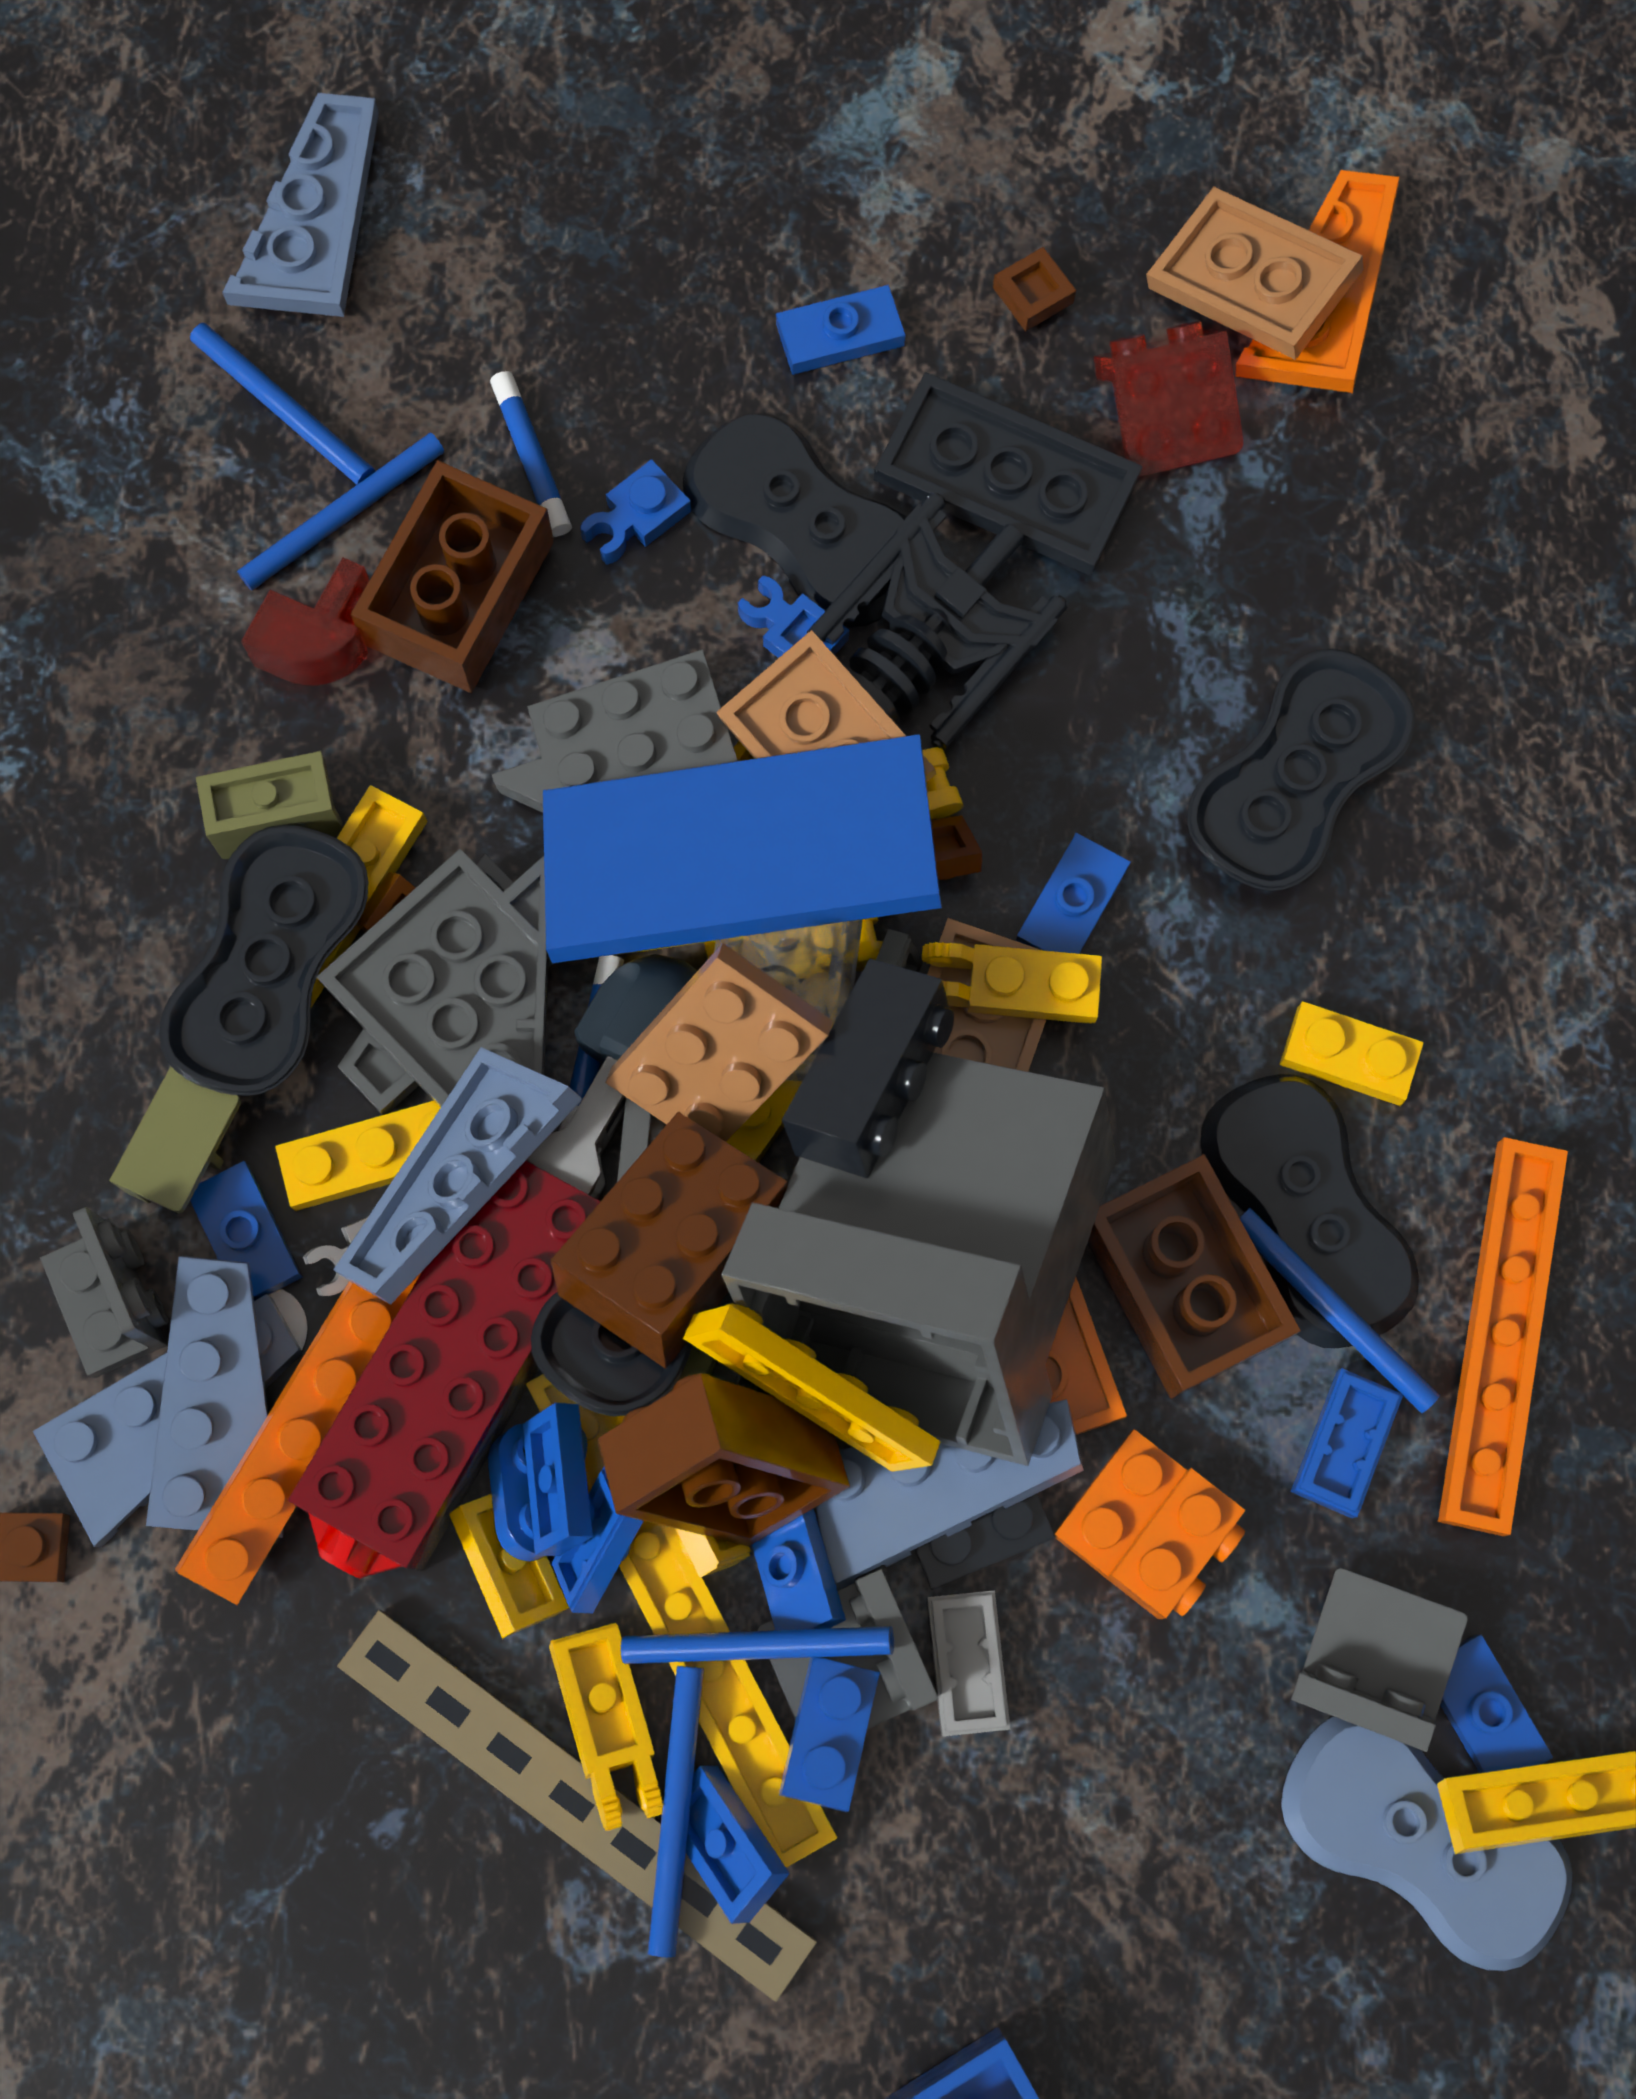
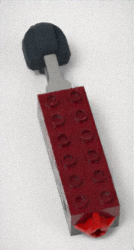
[288,954,697,1579]

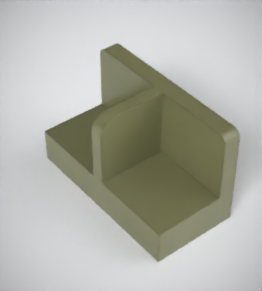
[196,751,343,859]
[109,1066,241,1213]

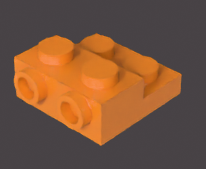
[1054,1429,1245,1619]

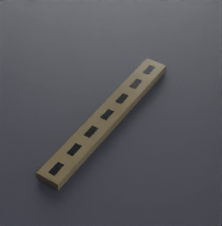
[337,1610,817,2002]

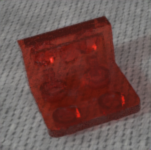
[1093,321,1244,476]

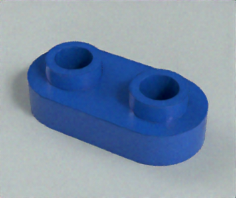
[488,1424,544,1561]

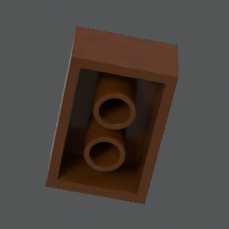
[351,460,554,694]
[551,1111,787,1369]
[1088,1154,1301,1399]
[598,1373,850,1547]

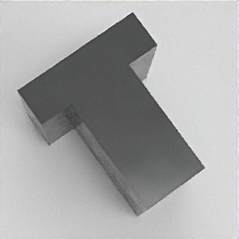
[721,1053,1116,1466]

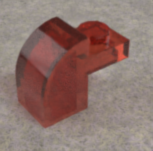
[241,557,370,686]

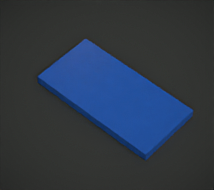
[543,734,942,963]

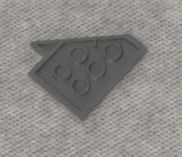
[492,650,738,813]
[317,849,549,1107]

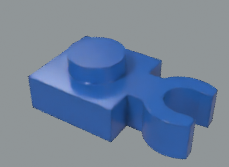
[580,459,691,565]
[738,576,849,658]

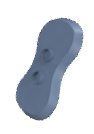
[1281,1716,1573,1971]

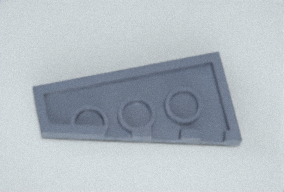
[222,93,379,317]
[333,1047,583,1305]
[146,1256,284,1538]
[33,1294,303,1548]
[816,1399,1084,1591]

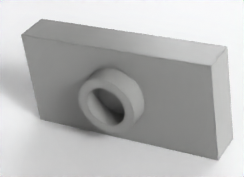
[926,1590,1011,1736]

